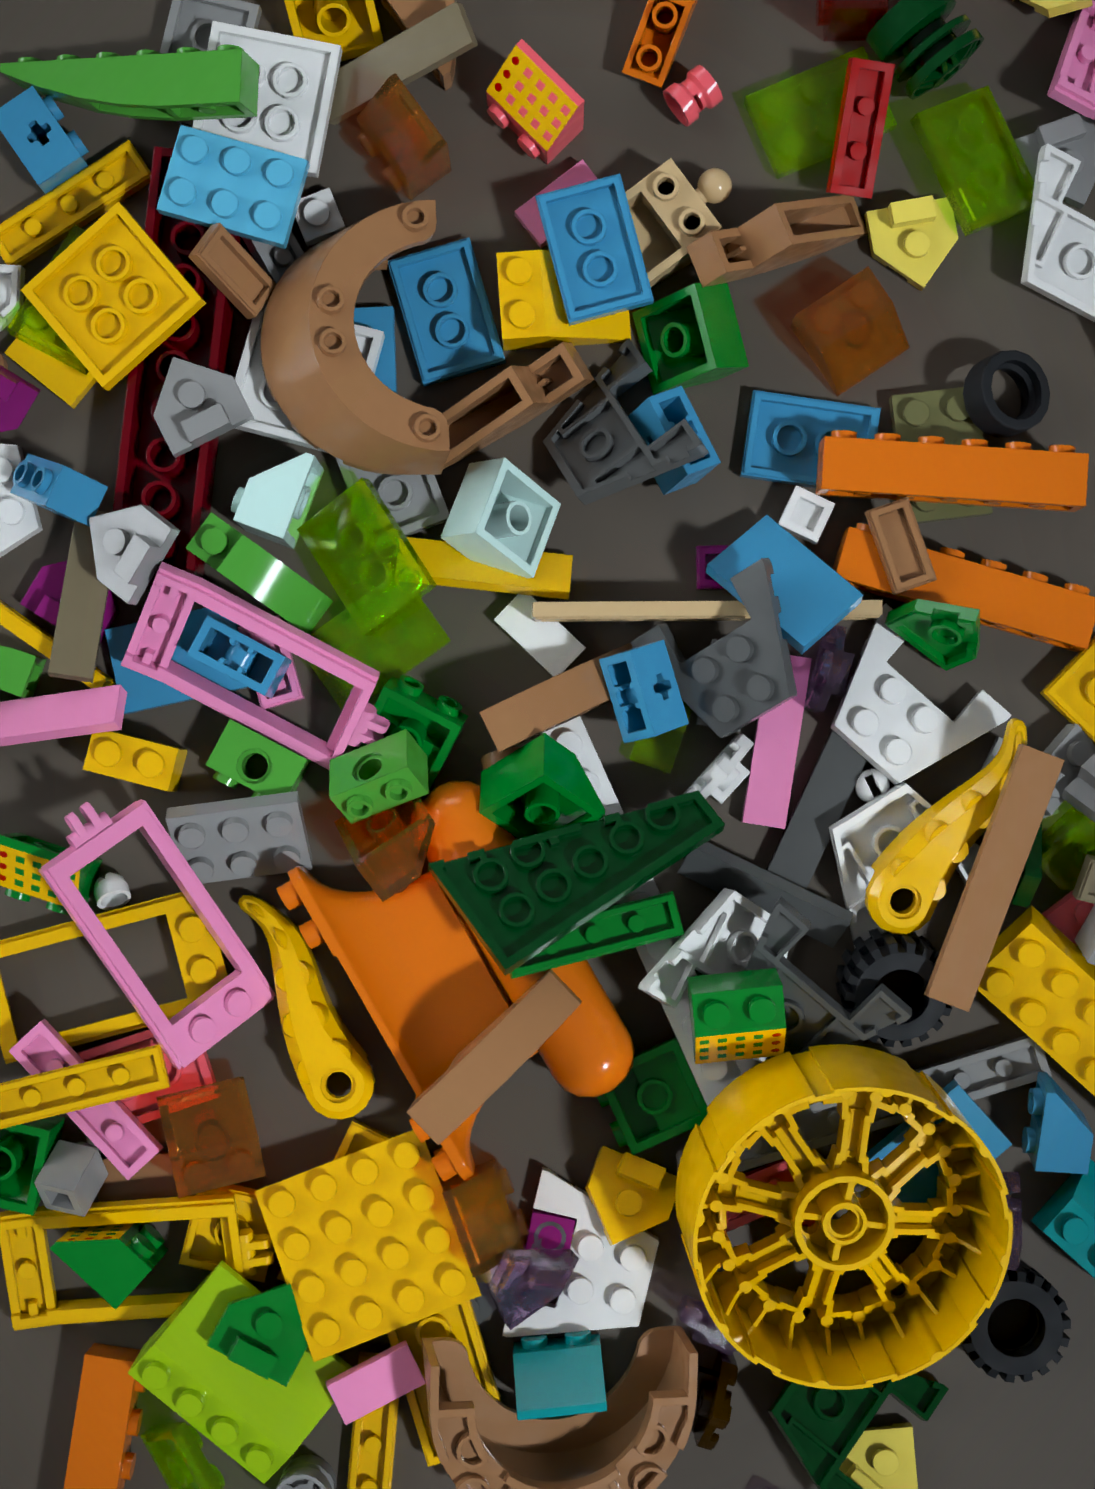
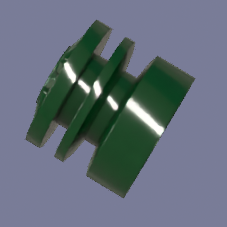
[866,0,984,100]

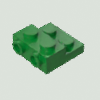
[352,675,469,797]
[597,1037,708,1155]

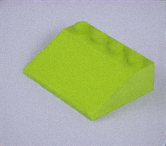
[128,1260,352,1484]

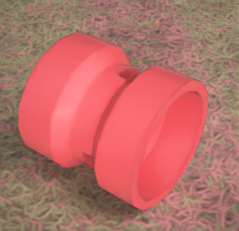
[663,65,723,127]

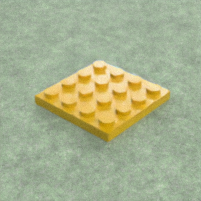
[254,1130,482,1362]

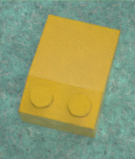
[496,250,631,351]

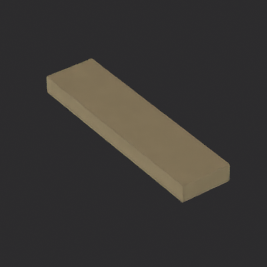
[329,1,478,125]
[48,511,109,683]

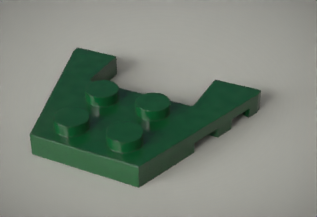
[768,1374,949,1489]

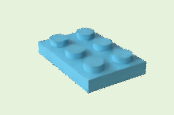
[156,125,310,249]

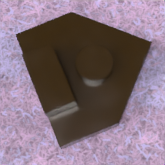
[693,1350,738,1450]

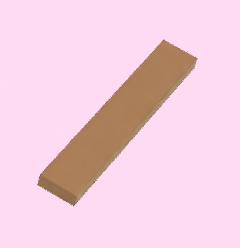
[924,744,1065,1012]

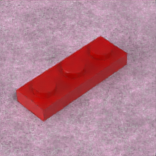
[826,57,895,199]

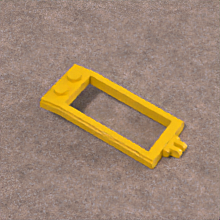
[0,886,228,1064]
[0,1193,274,1331]

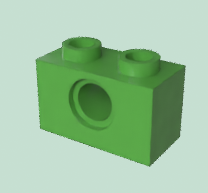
[206,719,312,797]
[329,729,429,824]

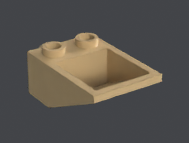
[625,158,732,287]

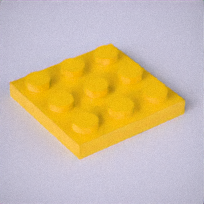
[21,201,206,391]

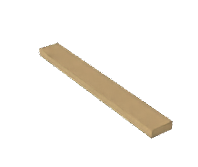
[532,600,883,622]

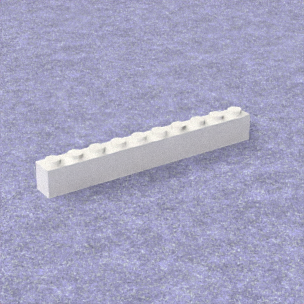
[540,716,741,1107]

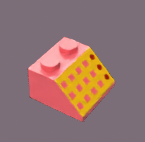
[486,39,585,165]

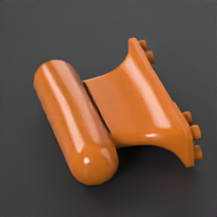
[276,781,635,1182]

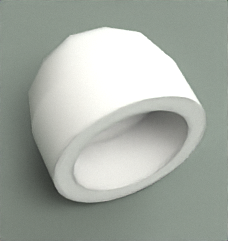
[855,769,890,803]
[94,872,131,910]

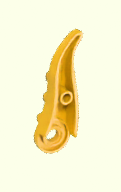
[865,718,1027,934]
[238,895,375,1120]

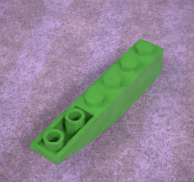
[0,44,259,121]

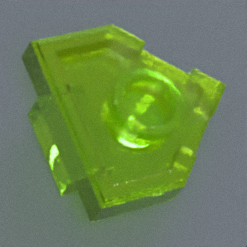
[1042,807,1095,890]

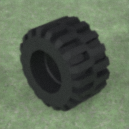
[836,928,952,1047]
[960,1260,1071,1383]

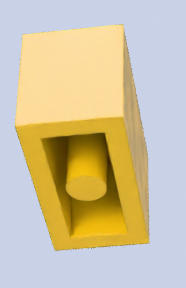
[83,731,188,792]

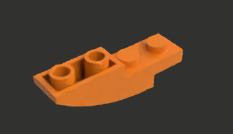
[622,0,698,89]

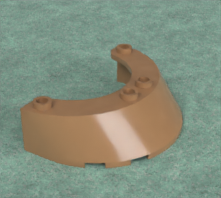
[260,200,450,475]
[422,1326,698,1489]

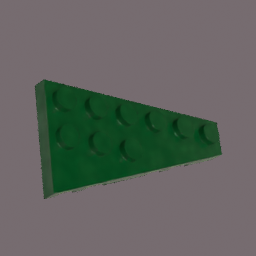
[428,790,725,976]

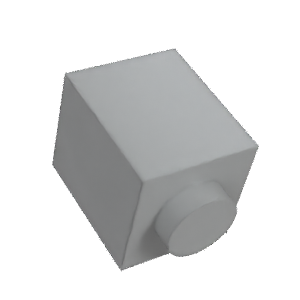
[34,1140,108,1217]

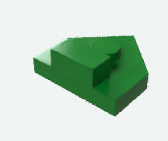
[884,599,980,671]
[206,1283,308,1387]

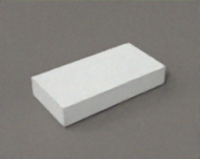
[494,594,586,677]

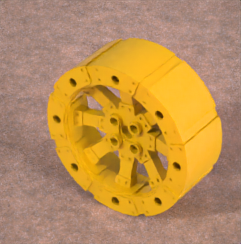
[675,1044,1013,1390]

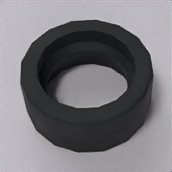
[963,350,1050,438]

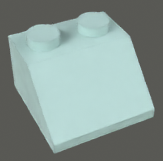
[231,453,324,549]
[440,457,561,578]

